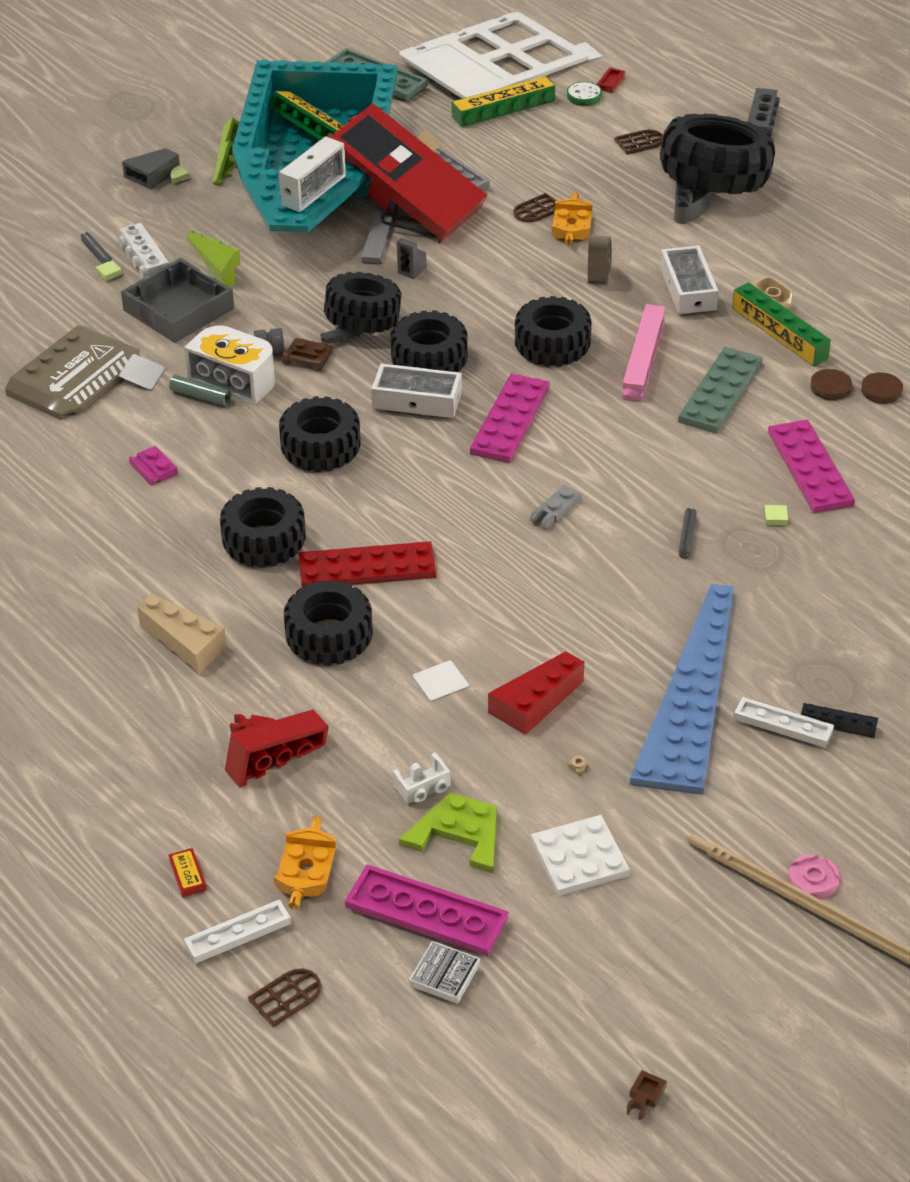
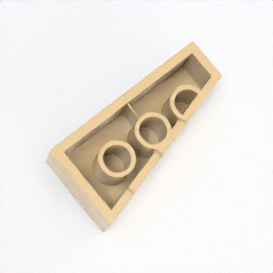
[137,593,227,675]

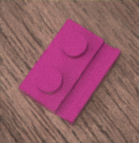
[129,445,178,486]

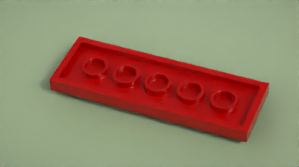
[298,541,436,588]

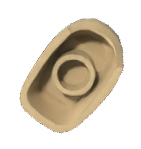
[753,276,792,310]

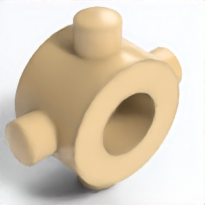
[568,755,589,774]

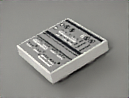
[409,941,480,1004]

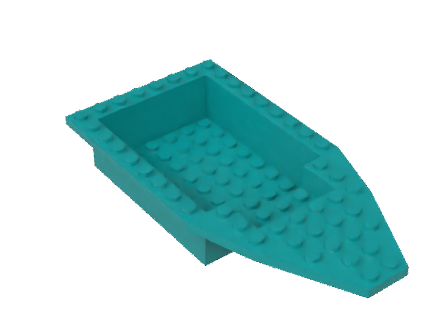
[232,59,398,233]

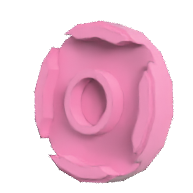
[788,854,840,899]

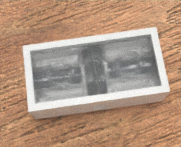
[279,137,346,212]
[660,246,718,314]
[372,364,462,418]

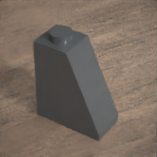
[122,148,180,189]

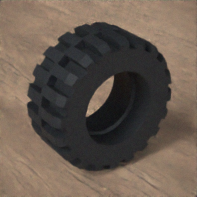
[324,272,402,334]
[515,296,592,367]
[390,310,468,373]
[279,396,361,472]
[220,487,306,567]
[283,580,373,666]

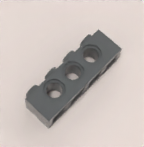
[748,88,780,136]

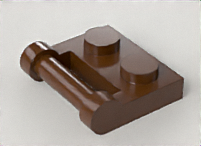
[282,338,333,371]

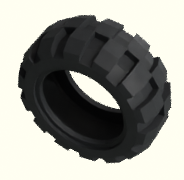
[660,113,776,194]

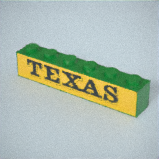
[451,76,555,127]
[270,91,344,140]
[732,282,831,366]

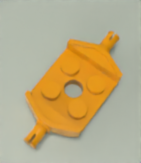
[551,192,593,246]
[274,816,337,910]

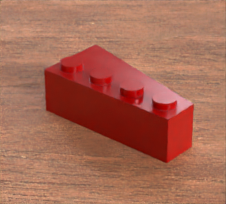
[488,651,585,735]
[225,709,329,788]

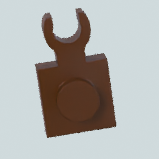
[627,1070,667,1120]

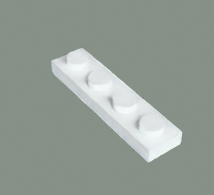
[734,697,834,748]
[184,899,291,964]

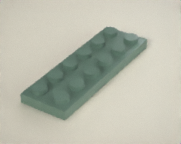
[325,48,428,101]
[678,347,763,434]

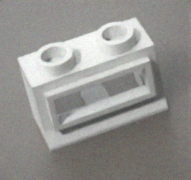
[393,752,451,804]

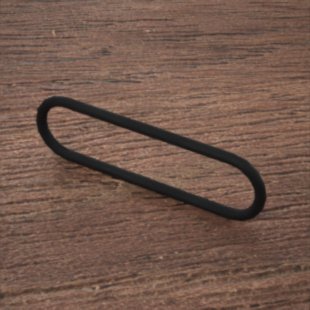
[380,213,437,238]

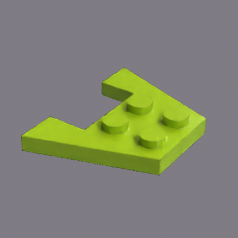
[399,792,497,873]

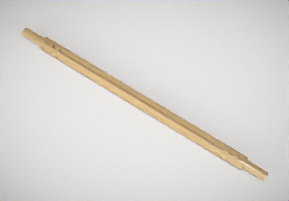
[687,833,910,965]

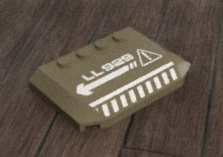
[5,325,140,420]

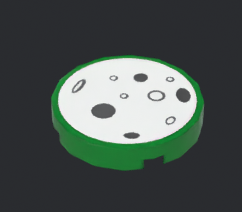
[567,82,602,106]

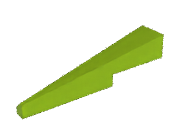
[212,118,239,185]
[187,230,241,286]

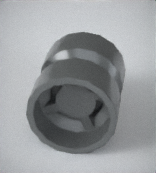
[254,328,285,355]

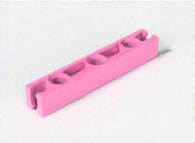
[622,304,666,402]

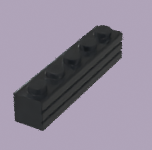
[801,703,878,738]

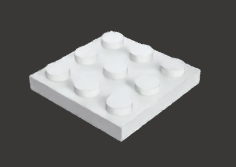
[531,815,630,896]

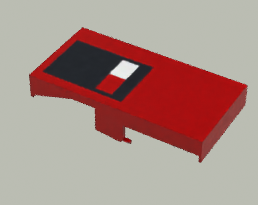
[328,103,488,244]

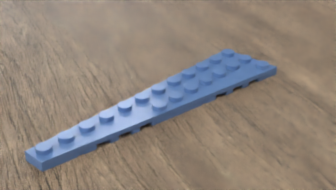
[630,584,734,795]

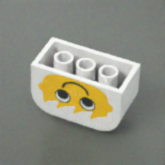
[184,326,275,405]

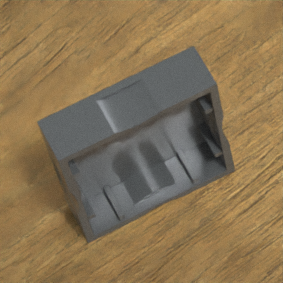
[121,258,234,343]

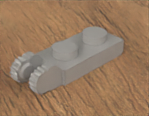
[530,485,582,529]

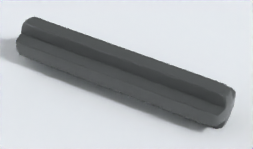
[81,232,113,264]
[678,508,697,558]

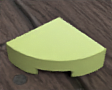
[170,165,189,184]

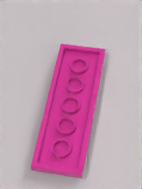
[470,373,550,463]
[768,419,855,514]
[345,864,509,956]

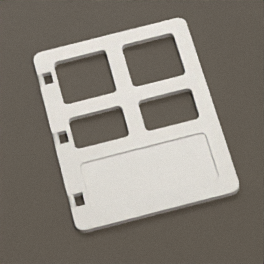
[399,12,588,99]

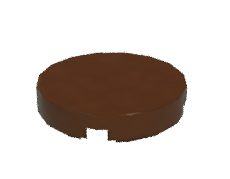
[810,369,852,400]
[861,372,903,404]

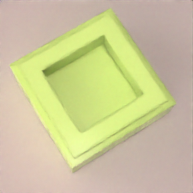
[96,260,123,281]
[764,505,788,526]

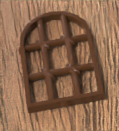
[614,129,663,154]
[513,193,556,222]
[248,968,321,1027]

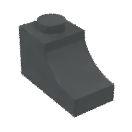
[397,238,427,279]

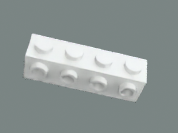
[118,223,169,278]

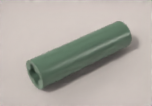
[169,375,231,406]

